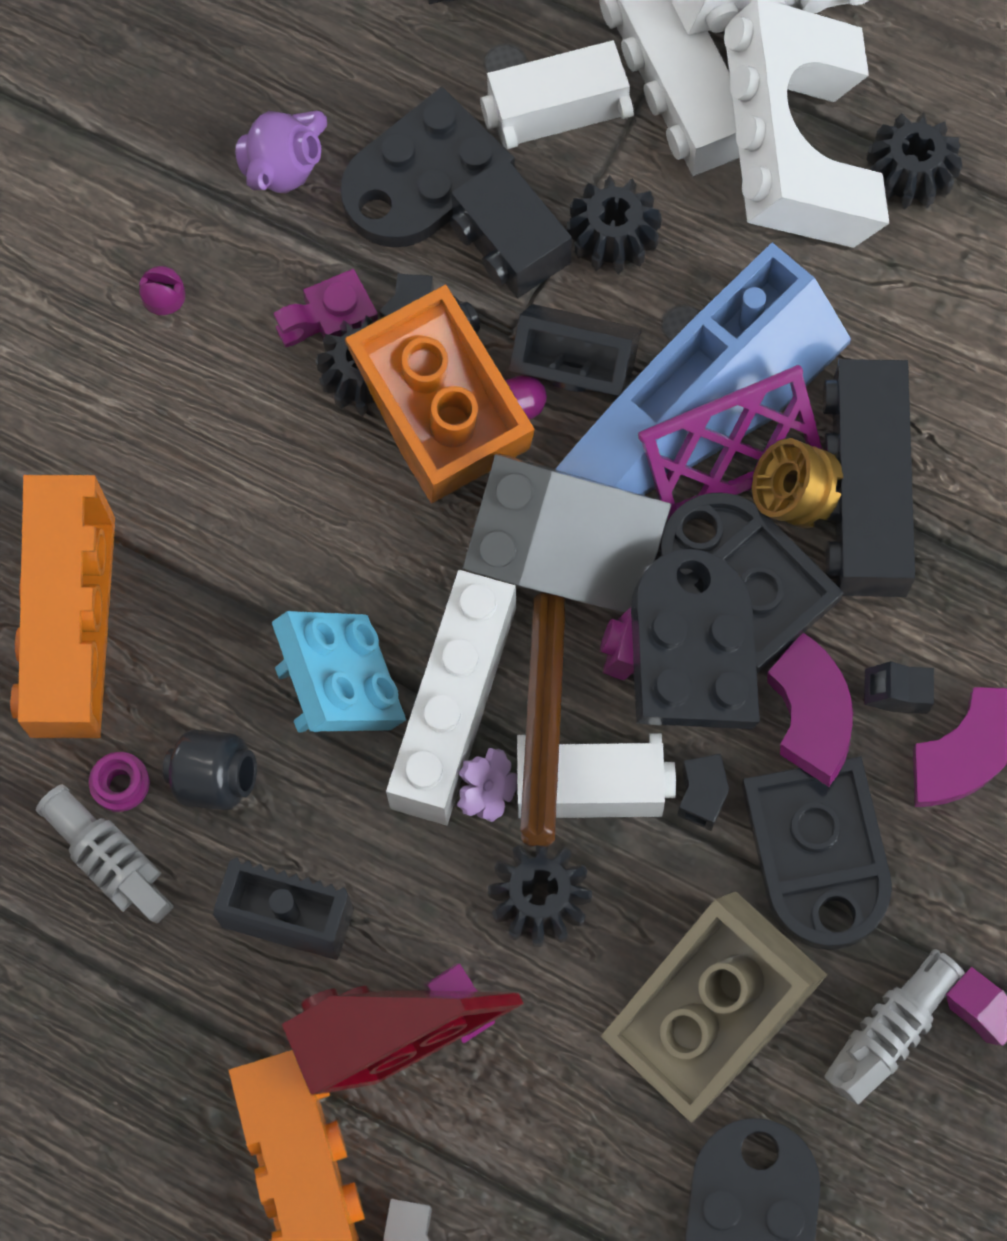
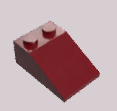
[282,985,524,1095]

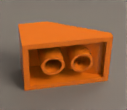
[345,284,535,504]

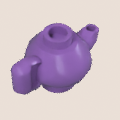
[236,111,327,193]

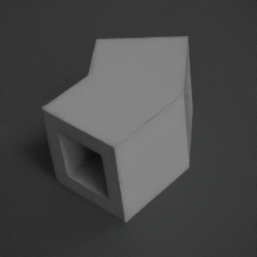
[383,1199,432,1241]

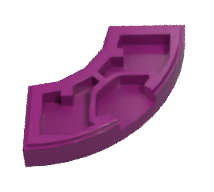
[767,633,853,787]
[913,687,1007,807]

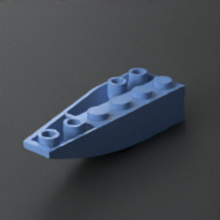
[556,243,851,495]

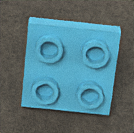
[271,611,406,733]

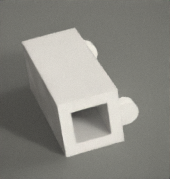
[480,40,634,149]
[517,733,676,818]

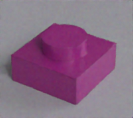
[600,607,634,680]

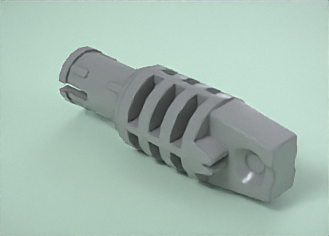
[36,784,174,923]
[824,949,965,1104]

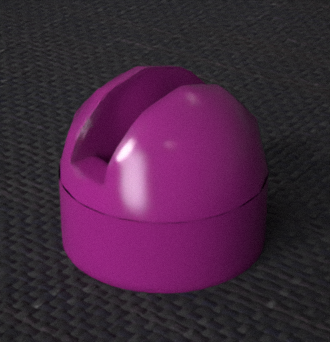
[139,266,186,315]
[505,375,547,420]

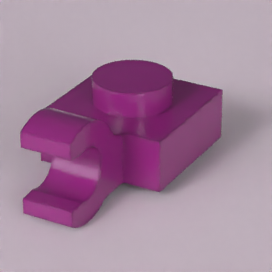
[273,268,378,347]

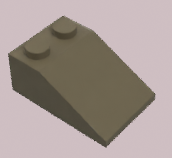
[600,891,827,1123]

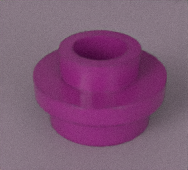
[89,752,150,812]

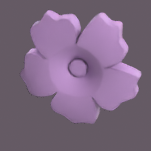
[457,748,518,822]

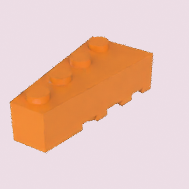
[10,475,115,738]
[228,1050,365,1241]

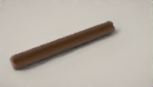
[520,592,565,847]

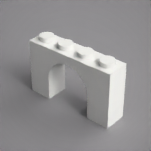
[724,0,889,248]

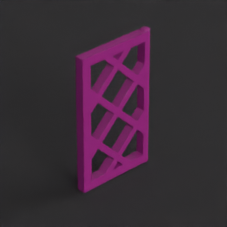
[638,365,822,522]

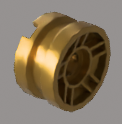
[752,438,843,528]

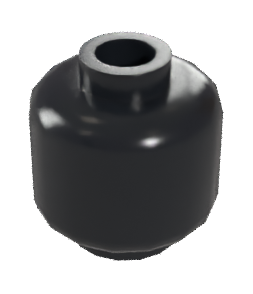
[163,729,257,811]

